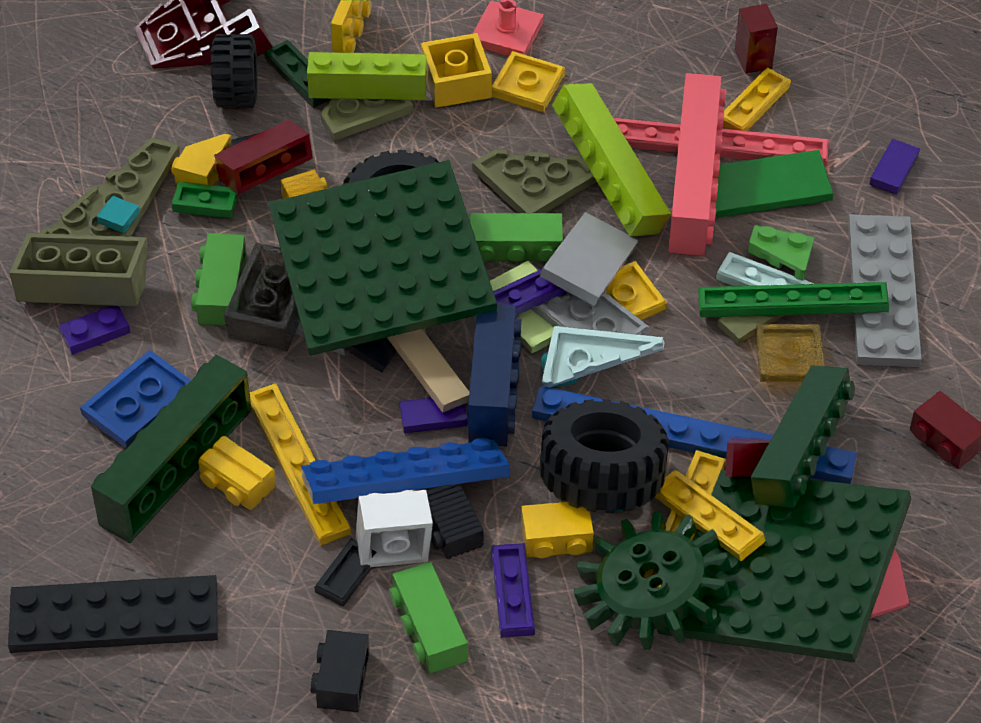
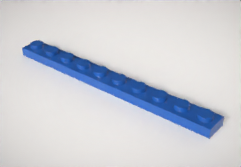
[532,386,857,484]

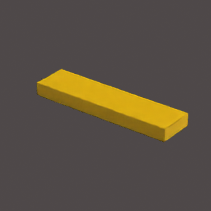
[655,469,766,561]

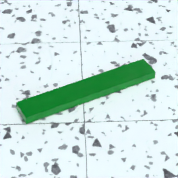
[698,282,889,317]

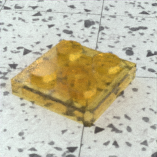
[755,324,824,382]

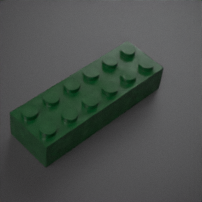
[91,354,252,543]

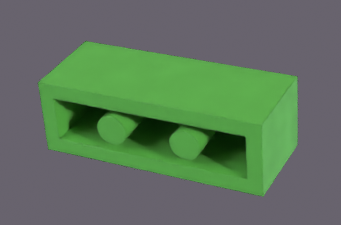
[470,213,563,262]
[191,233,247,326]
[389,561,468,674]

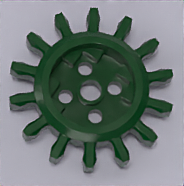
[573,511,732,650]

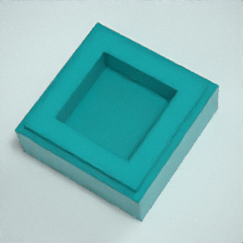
[97,196,140,233]

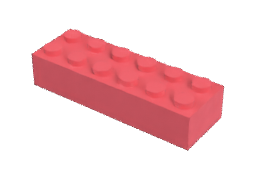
[668,73,726,256]

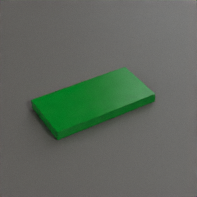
[713,150,833,218]

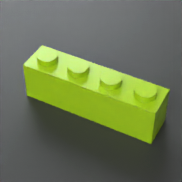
[307,52,427,100]

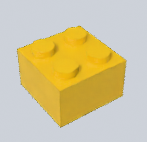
[421,33,492,108]

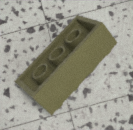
[9,233,147,307]

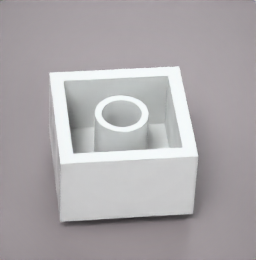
[356,490,433,567]

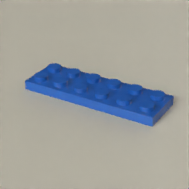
[301,438,510,504]

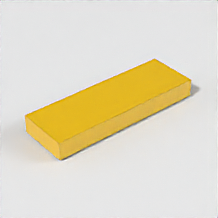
[723,67,791,131]

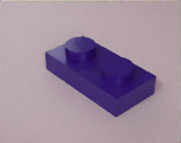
[59,306,131,355]

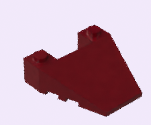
[134,0,273,69]

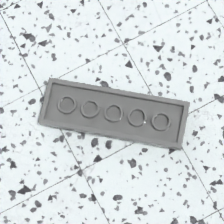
[848,214,922,367]

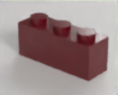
[214,119,313,195]

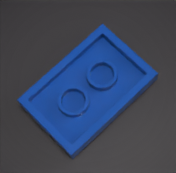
[80,350,191,449]

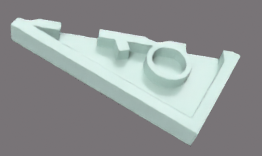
[542,326,665,387]

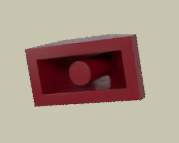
[725,437,771,477]

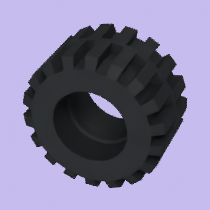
[211,34,257,108]

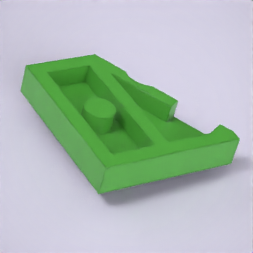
[748,225,814,280]

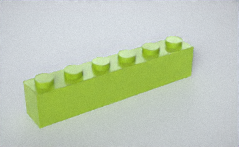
[552,83,671,237]

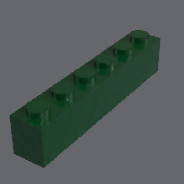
[751,365,855,508]

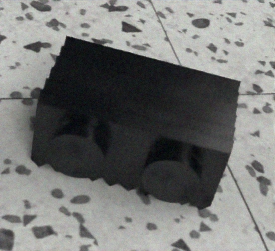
[426,484,484,559]

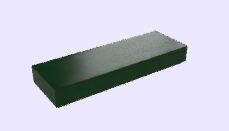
[264,40,331,108]

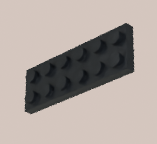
[8,575,218,653]

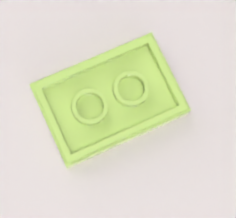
[490,261,554,354]

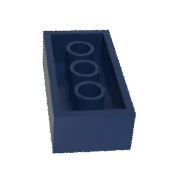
[468,304,522,447]

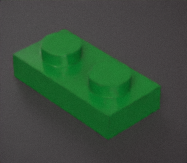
[172,182,238,219]

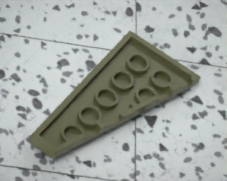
[19,138,180,250]

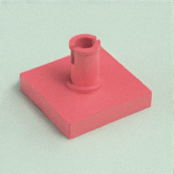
[473,0,544,56]

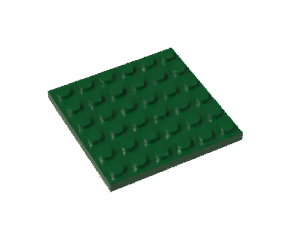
[268,160,497,356]
[657,470,912,663]

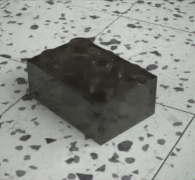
[224,242,300,352]

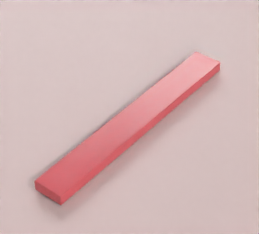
[614,118,829,168]

